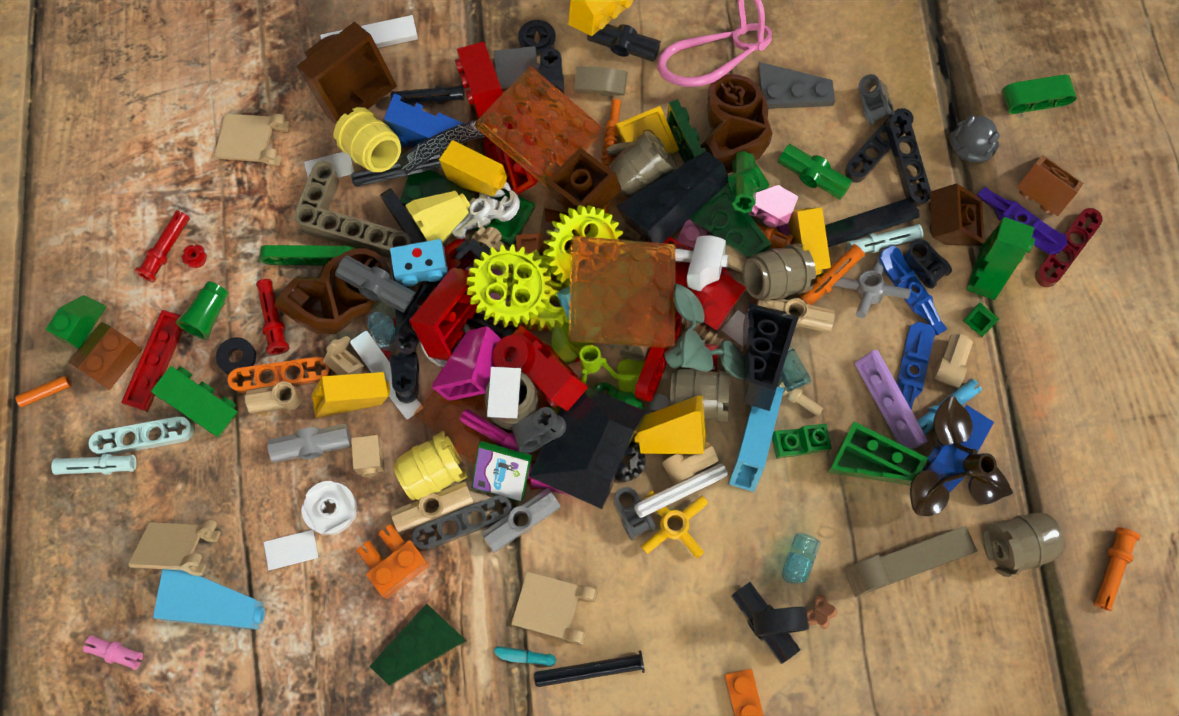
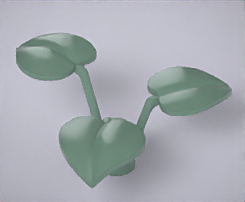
[664,284,744,380]

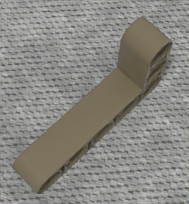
[294,161,412,259]
[844,526,977,597]

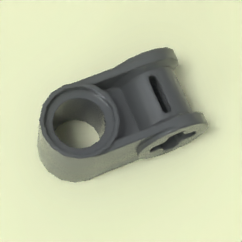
[859,74,895,125]
[512,407,566,453]
[614,487,656,541]

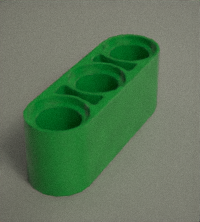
[1002,74,1077,114]

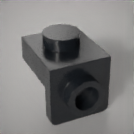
[456,239,490,261]

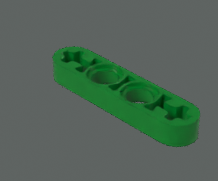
[259,245,354,266]

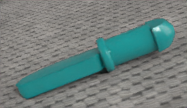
[494,646,556,667]

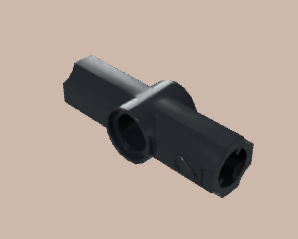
[587,24,661,62]
[731,582,801,664]

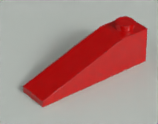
[647,257,746,330]

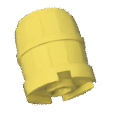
[333,107,401,172]
[393,431,468,501]

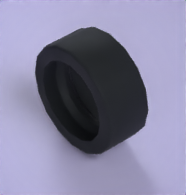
[752,606,809,636]

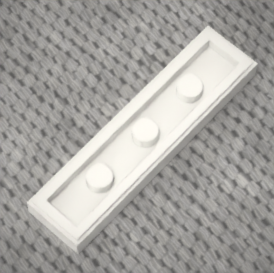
[320,15,418,48]

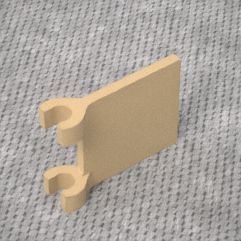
[214,114,290,166]
[128,520,221,576]
[511,572,598,645]

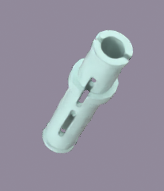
[846,224,923,253]
[51,454,136,475]

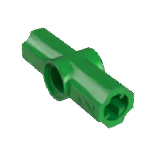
[778,144,852,200]
[728,151,760,213]

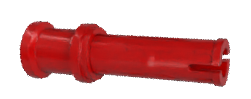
[134,210,190,283]
[256,279,290,355]

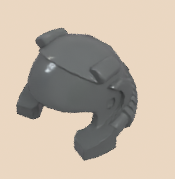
[950,115,1000,163]

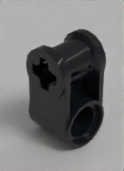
[539,48,564,97]
[903,239,952,289]
[390,352,419,404]

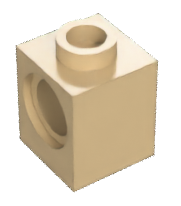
[351,435,384,477]

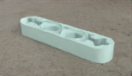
[89,417,195,456]

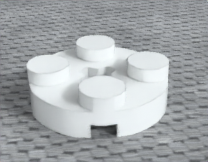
[301,481,357,535]

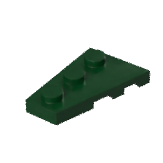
[400,170,477,207]
[689,185,771,259]
[369,604,467,686]

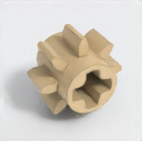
[471,227,504,252]

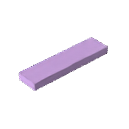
[854,349,928,450]

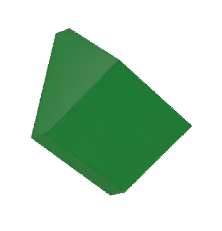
[963,302,999,337]

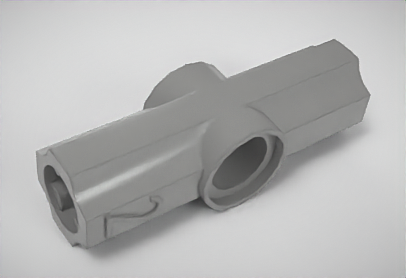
[267,424,351,463]
[481,488,561,553]

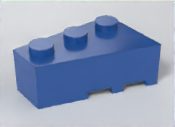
[384,93,467,148]
[922,405,994,493]

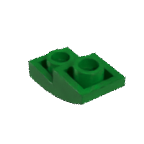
[772,424,832,459]

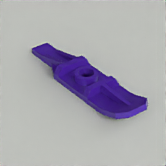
[977,187,1067,255]

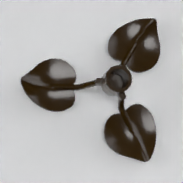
[910,396,1013,516]

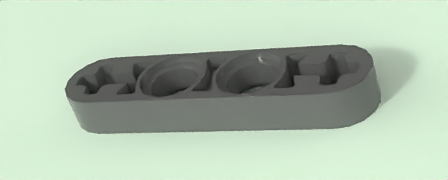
[412,495,512,551]

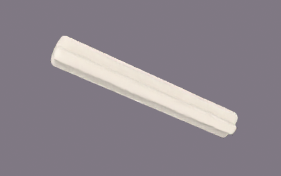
[634,464,728,518]

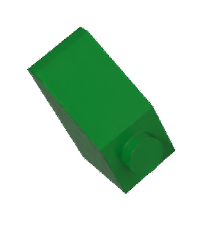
[45,295,107,349]

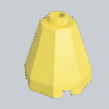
[405,191,470,244]

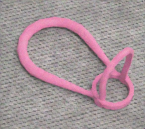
[657,0,772,87]

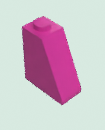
[432,326,501,401]

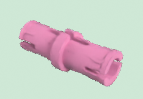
[83,635,143,670]

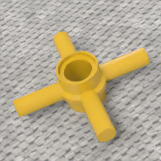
[640,490,709,559]

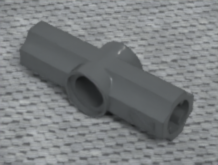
[335,255,415,313]

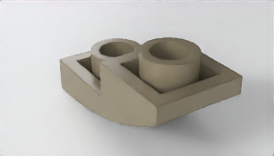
[574,67,628,96]

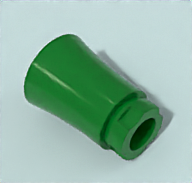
[176,281,229,340]

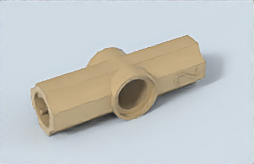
[757,298,835,333]
[390,481,474,534]

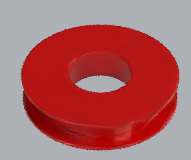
[444,239,475,272]
[493,335,532,372]

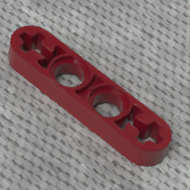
[1035,208,1103,287]

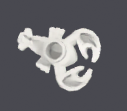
[452,182,520,239]

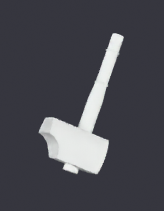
[618,236,729,291]

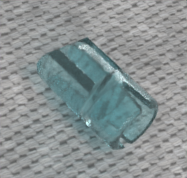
[367,311,396,351]
[782,533,821,584]

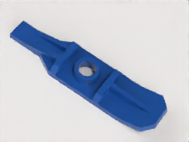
[879,245,947,336]
[897,322,936,410]

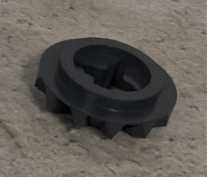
[518,20,556,55]
[614,441,646,481]

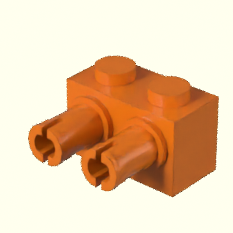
[356,524,430,599]

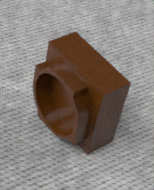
[297,21,397,124]

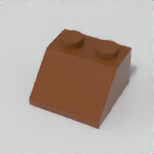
[1017,155,1084,216]
[69,322,142,390]

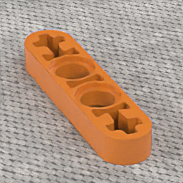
[228,357,331,393]

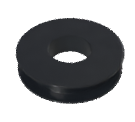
[216,337,256,376]

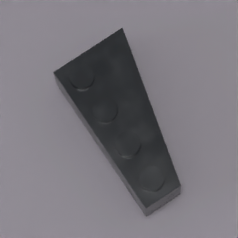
[616,151,729,249]
[743,303,799,411]

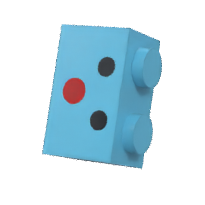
[390,239,448,287]

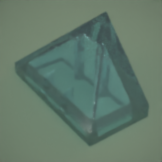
[780,348,812,392]

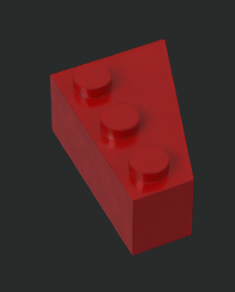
[455,41,504,127]
[409,267,479,361]
[507,325,588,411]

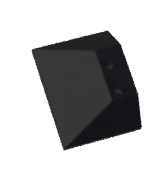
[529,387,646,509]

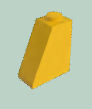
[439,140,507,197]
[788,207,831,275]
[311,372,390,418]
[635,395,706,454]

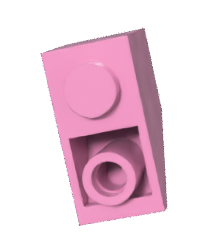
[748,185,798,227]

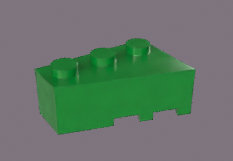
[966,217,1035,300]
[151,366,238,438]
[826,421,928,485]

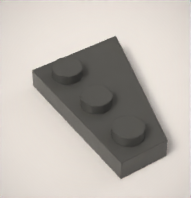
[758,62,835,109]

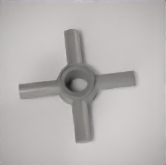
[833,258,911,318]

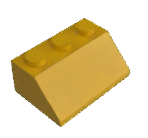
[568,0,633,36]

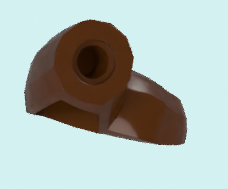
[700,74,773,174]
[274,248,391,334]

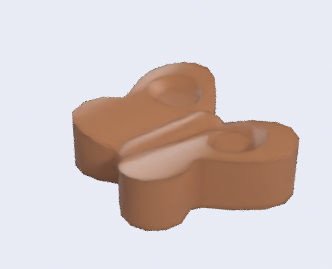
[807,594,838,629]

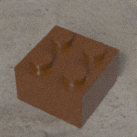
[545,148,621,212]

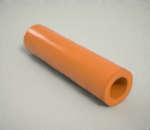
[15,375,71,408]

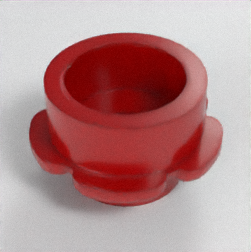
[182,244,207,268]

